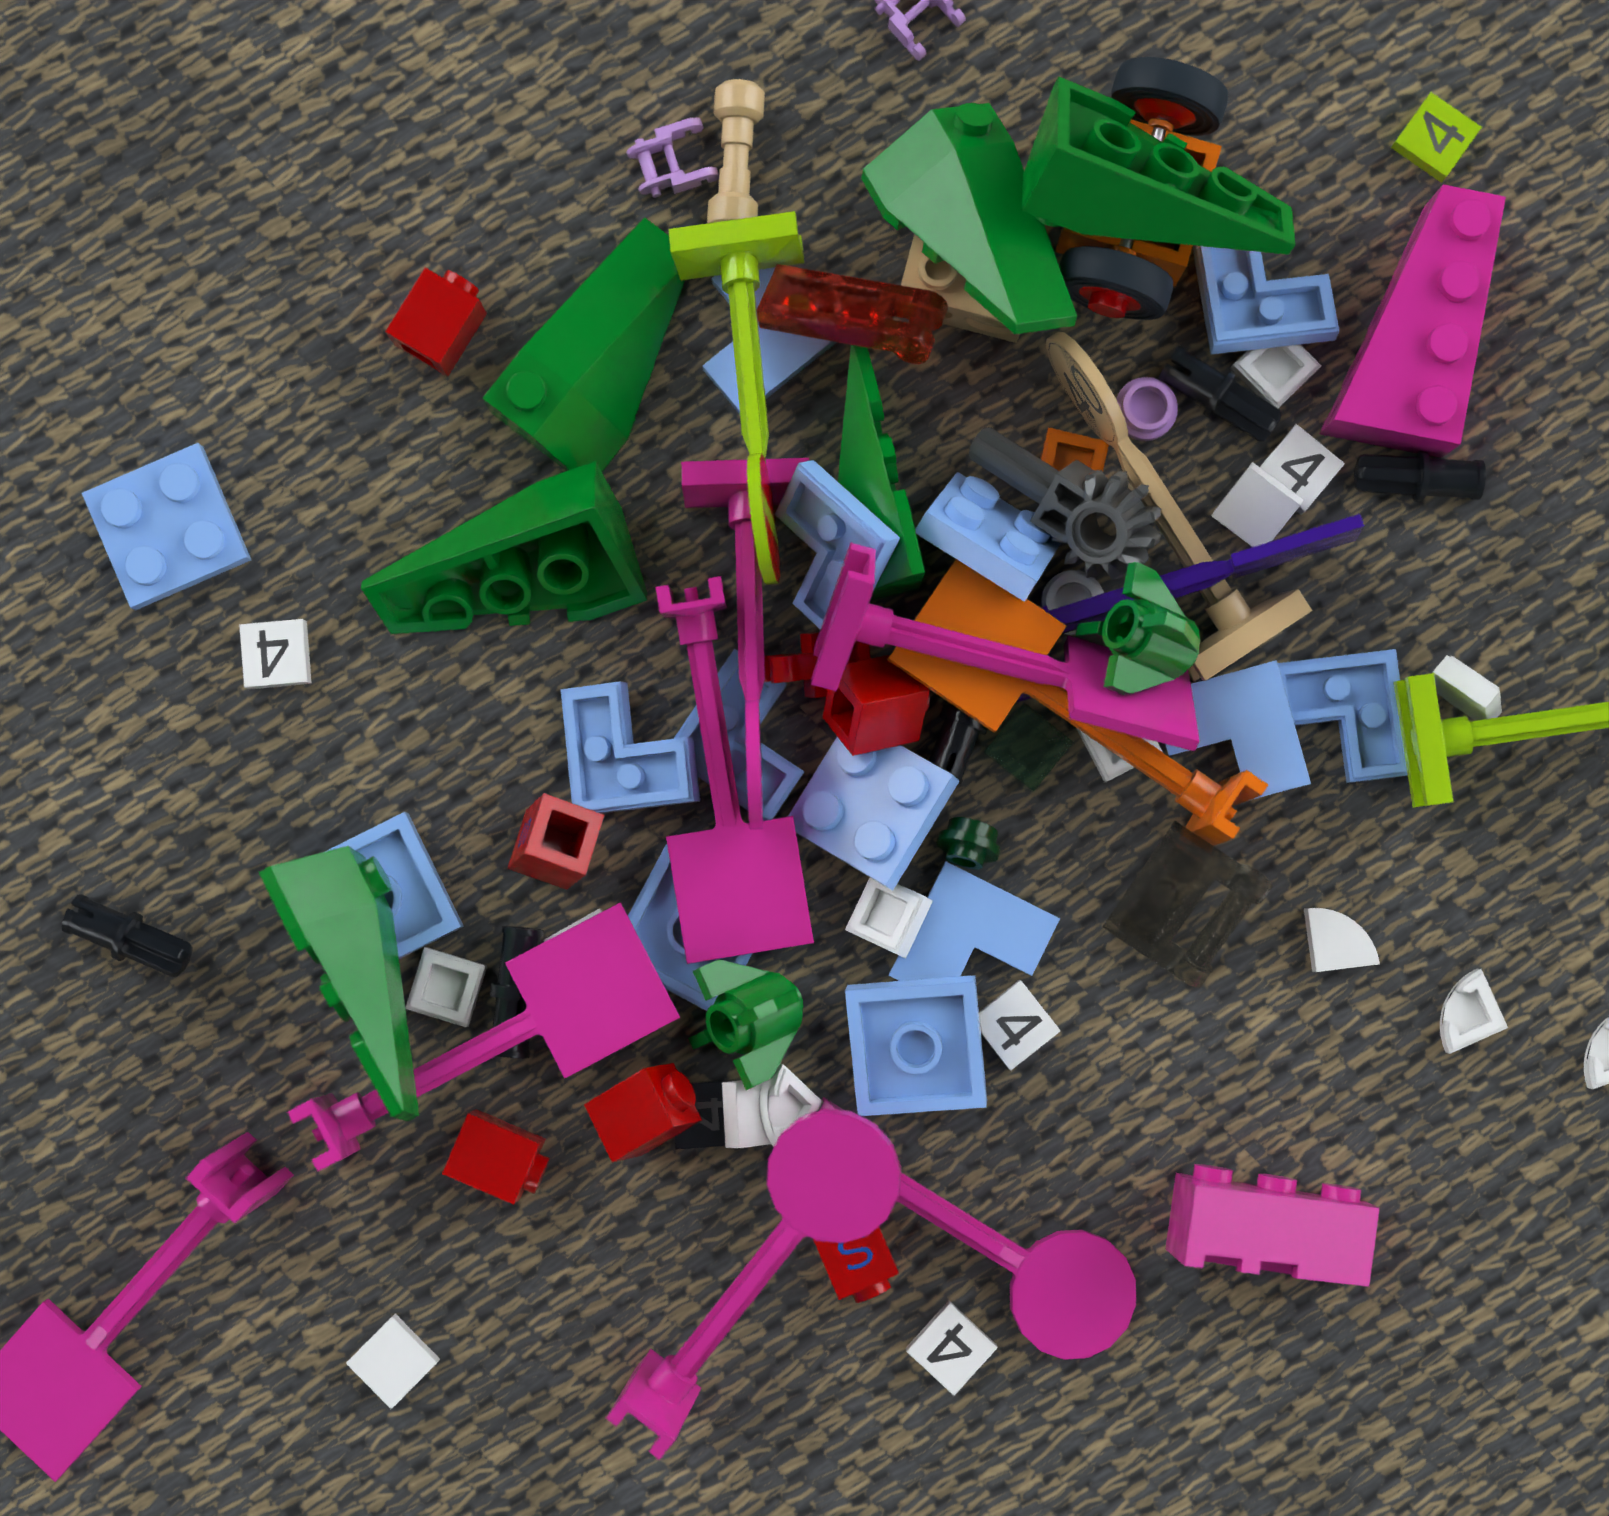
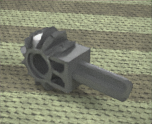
[969,427,1162,580]

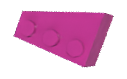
[1165,1164,1380,1287]

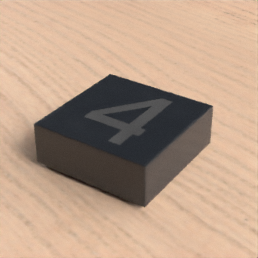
[675,1079,736,1150]

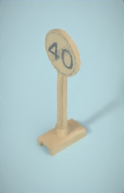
[1046,332,1312,682]

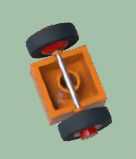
[1055,57,1228,320]

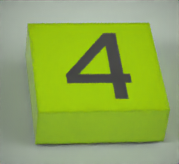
[1391,92,1482,183]

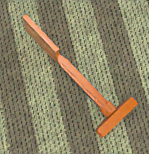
[887,559,1268,850]

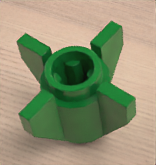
[1076,562,1200,695]
[688,959,803,1090]

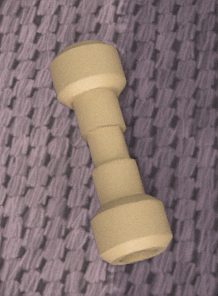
[707,79,765,223]

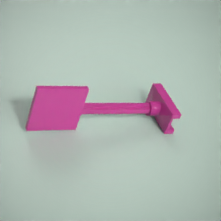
[811,542,1200,751]
[656,576,814,964]
[287,902,680,1172]
[0,1132,294,1482]

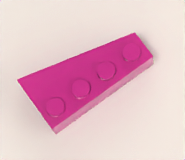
[1319,184,1506,458]

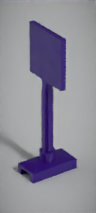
[1017,514,1364,702]

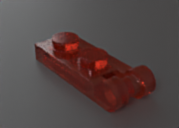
[756,264,948,364]

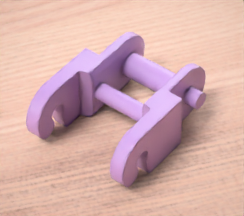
[875,0,965,61]
[627,117,719,197]

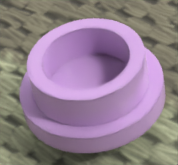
[1116,377,1178,441]

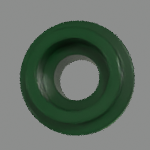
[936,817,1001,870]

